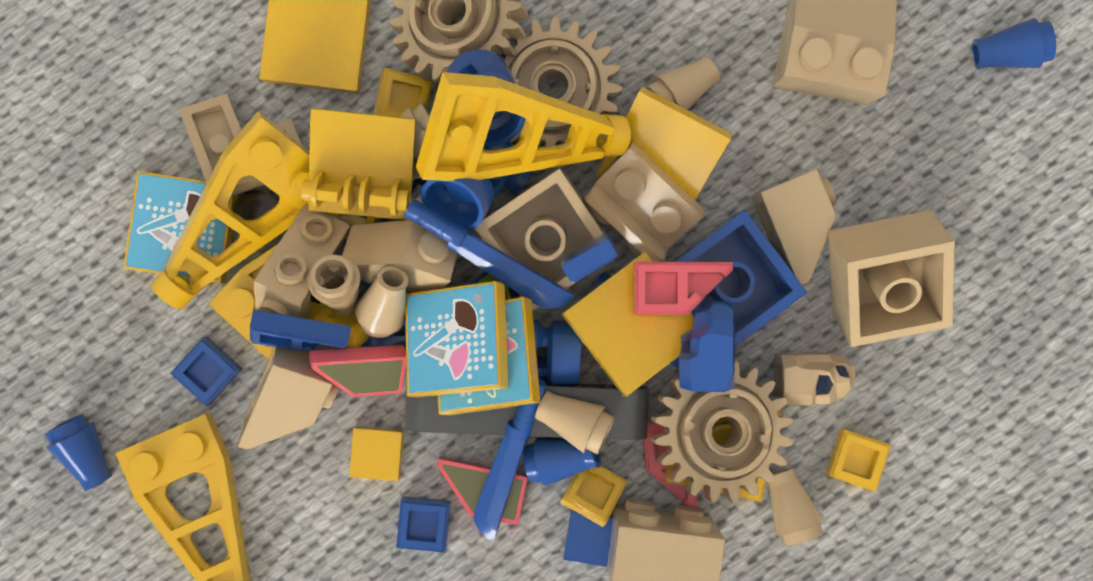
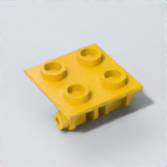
[301,108,416,220]

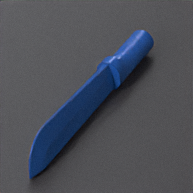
[404,199,575,309]
[474,378,546,541]

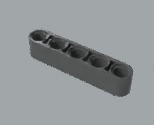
[405,382,649,440]

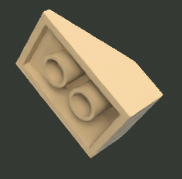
[772,0,897,105]

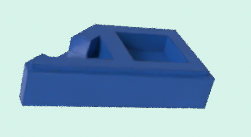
[250,309,351,351]

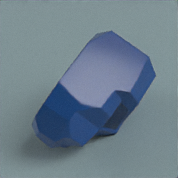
[679,301,735,392]

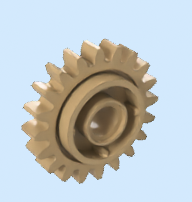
[389,0,528,85]
[501,17,622,147]
[651,361,794,503]

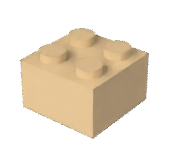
[475,166,617,310]
[828,210,955,347]
[607,498,725,581]

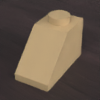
[751,169,836,285]
[341,220,457,294]
[238,347,338,450]

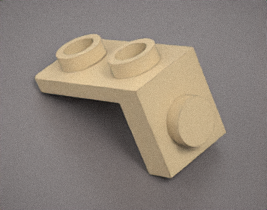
[254,204,349,319]

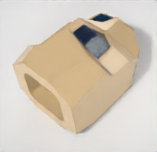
[774,352,855,406]

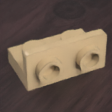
[584,142,705,262]

